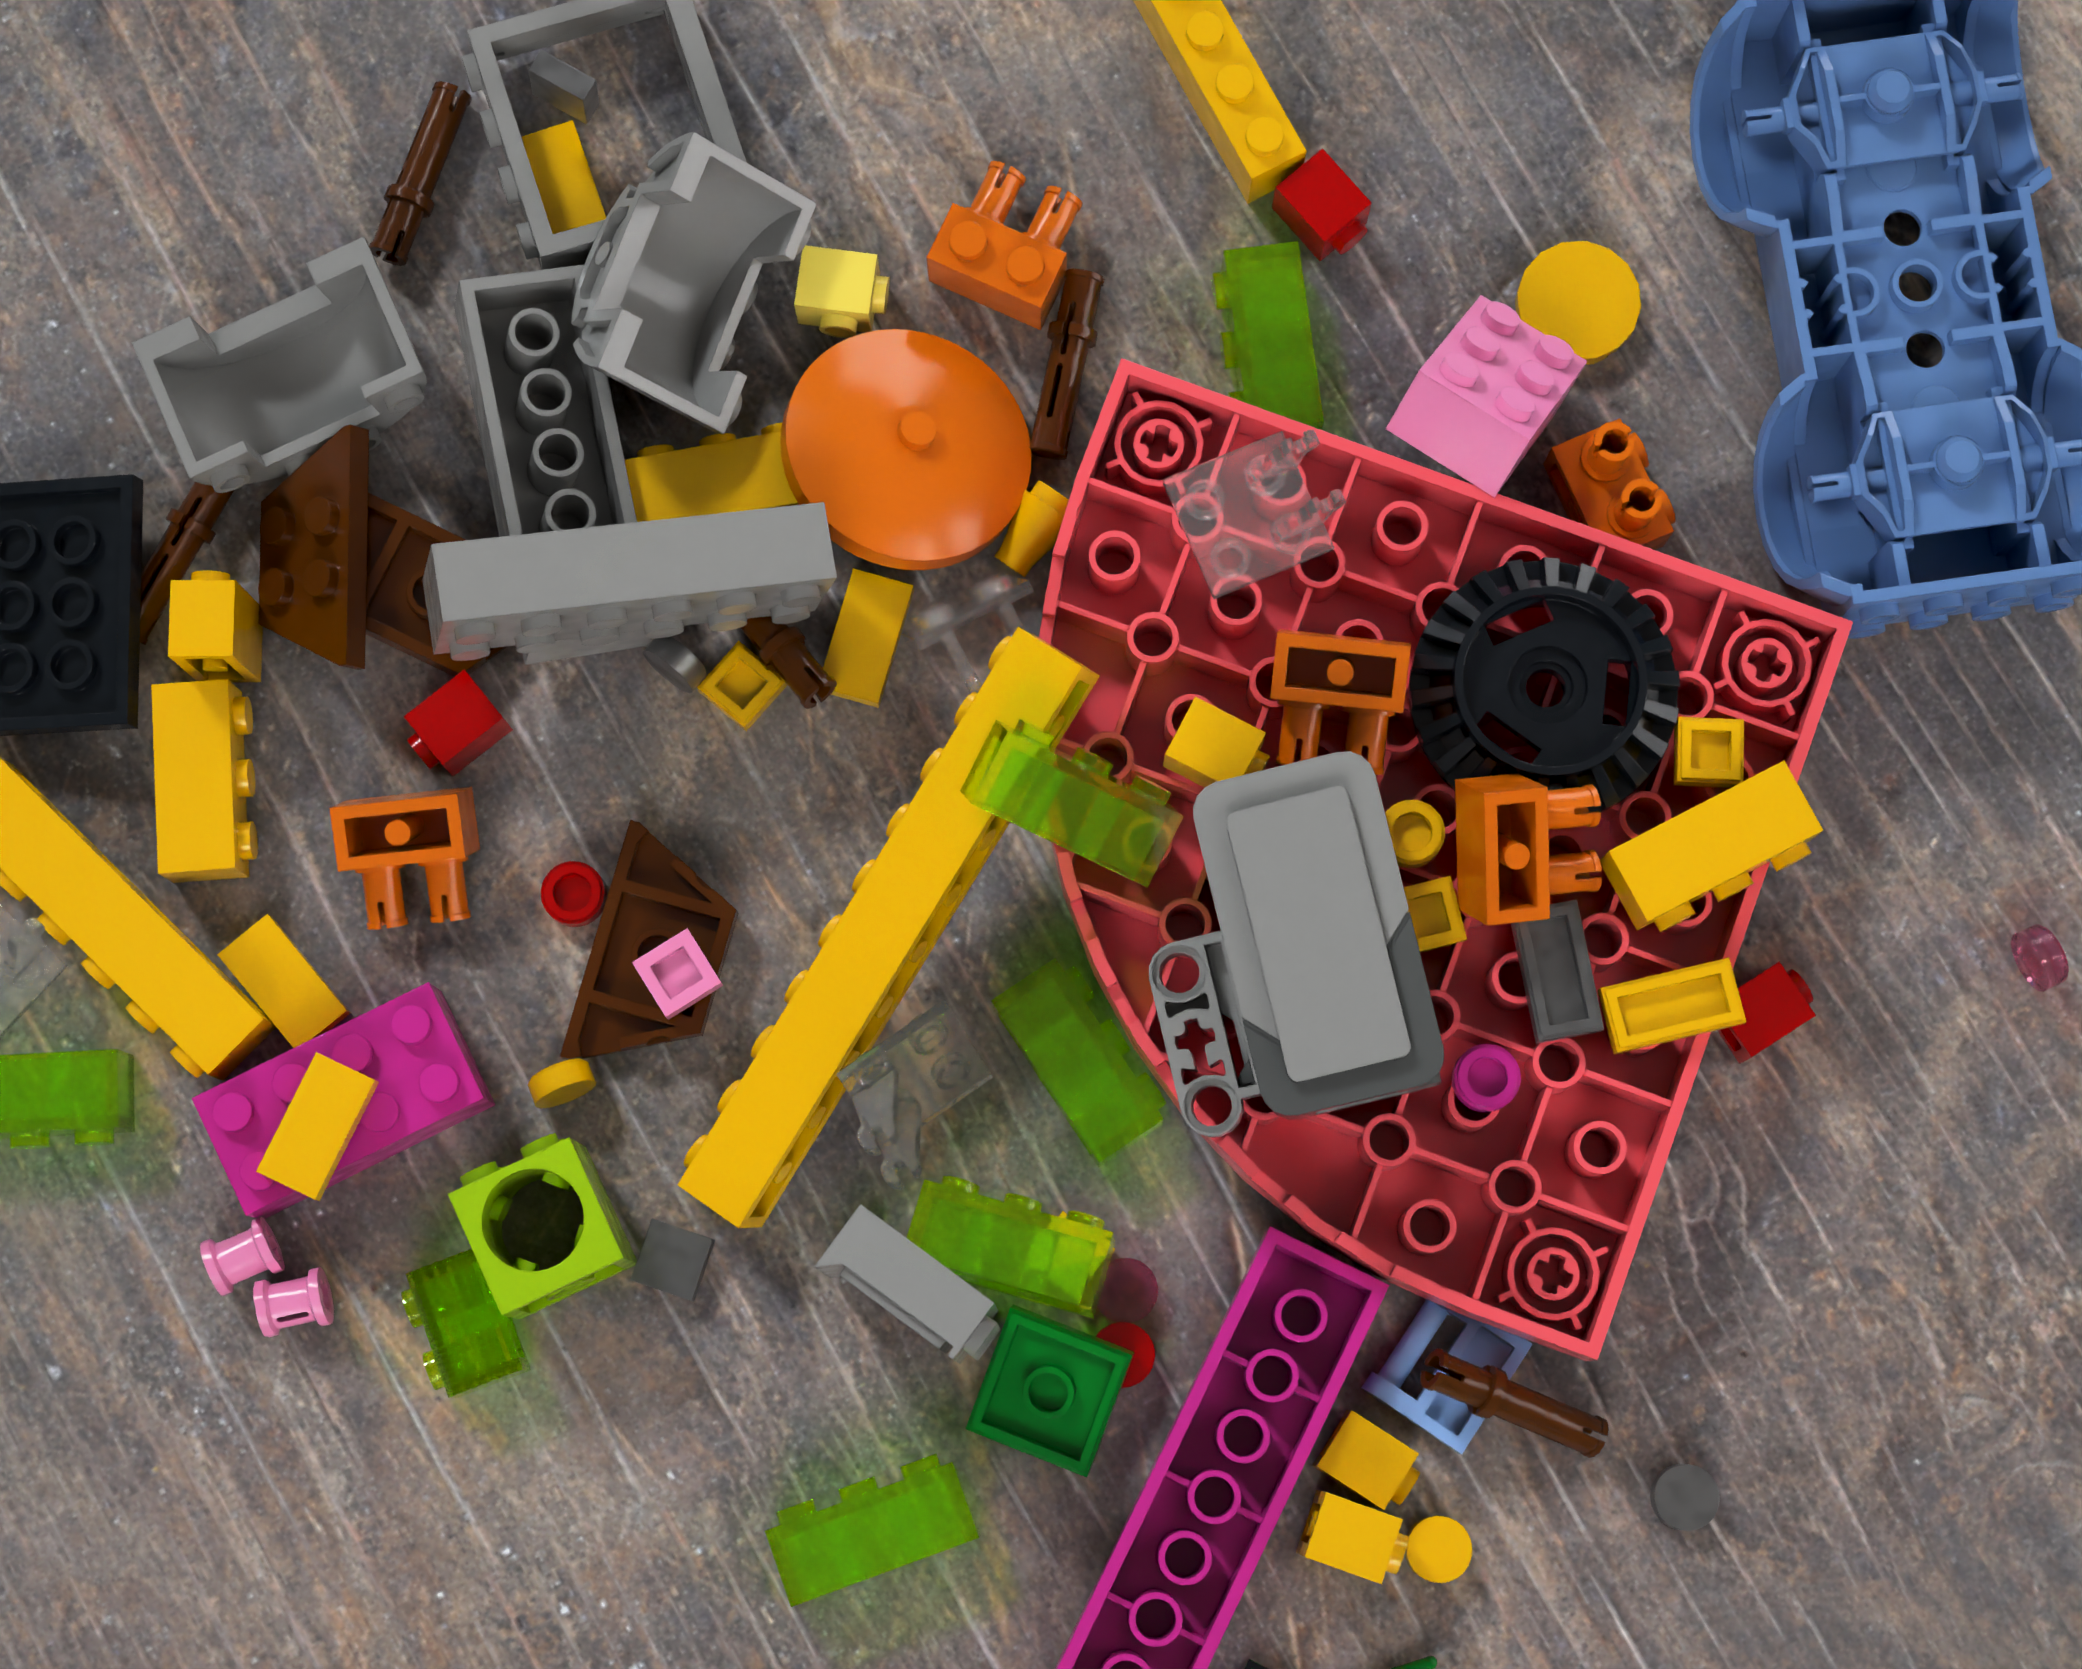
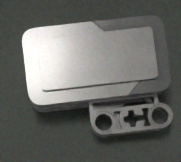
[1149,751,1444,1137]

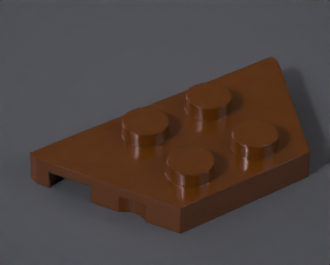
[258,424,369,670]
[366,493,508,677]
[560,820,739,1060]

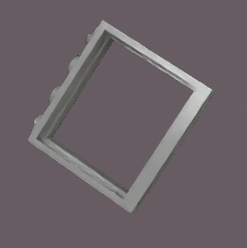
[461,0,746,270]

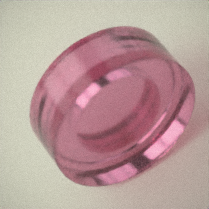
[2011,924,2069,992]
[1093,1258,1158,1323]

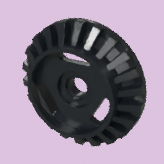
[1408,557,1680,813]

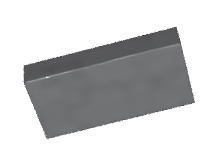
[1511,900,1604,1044]

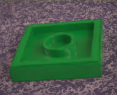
[965,1304,1135,1478]

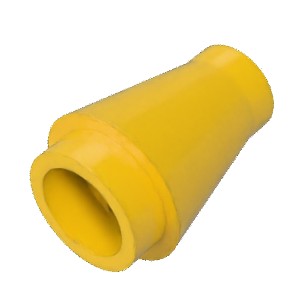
[994,480,1069,578]

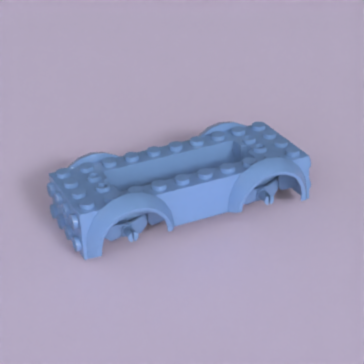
[1690,0,2082,639]

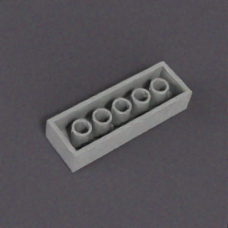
[454,265,652,665]
[422,502,837,661]

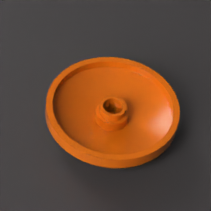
[780,329,1032,570]

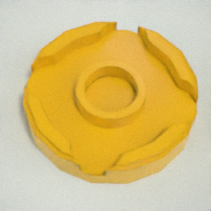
[1515,241,1641,365]

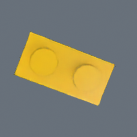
[168,570,263,683]
[1296,1490,1409,1584]

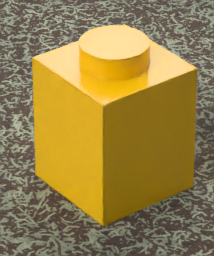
[1163,697,1270,788]
[1312,1410,1420,1510]

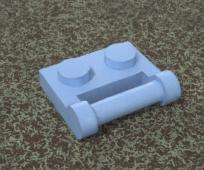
[1361,1298,1533,1454]

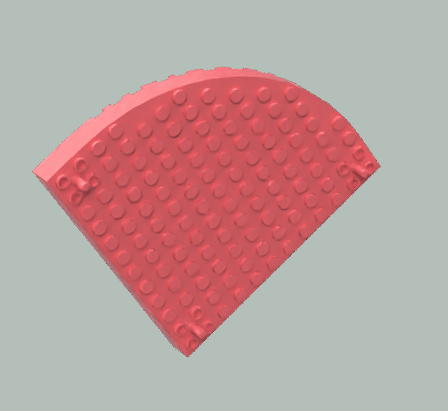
[1039,358,1853,1361]

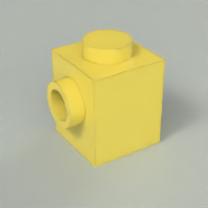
[794,245,890,338]

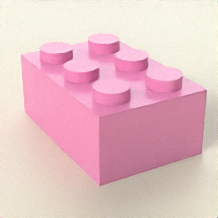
[1386,295,1587,498]

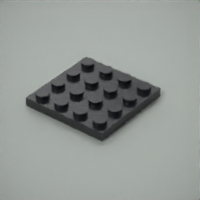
[0,474,143,736]

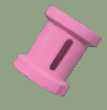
[200,1217,285,1296]
[253,1267,334,1337]

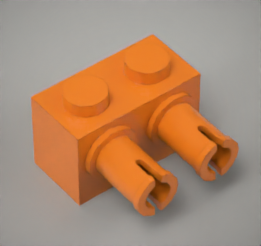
[926,161,1083,330]
[1543,418,1676,550]
[1270,629,1411,775]
[1455,773,1602,926]
[329,786,480,930]

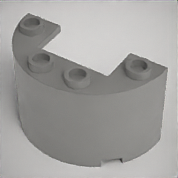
[571,132,817,434]
[132,237,427,493]

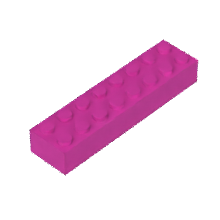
[1055,1226,1390,1669]

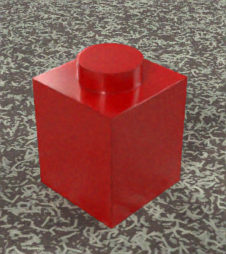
[1272,148,1372,261]
[403,669,513,776]
[1717,961,1816,1064]

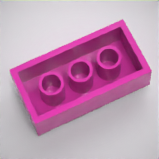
[192,982,495,1219]

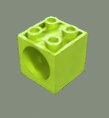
[448,1133,637,1319]

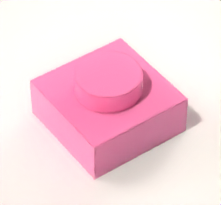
[632,928,723,1020]

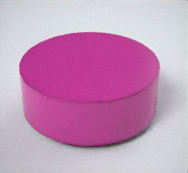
[1451,1044,1521,1113]

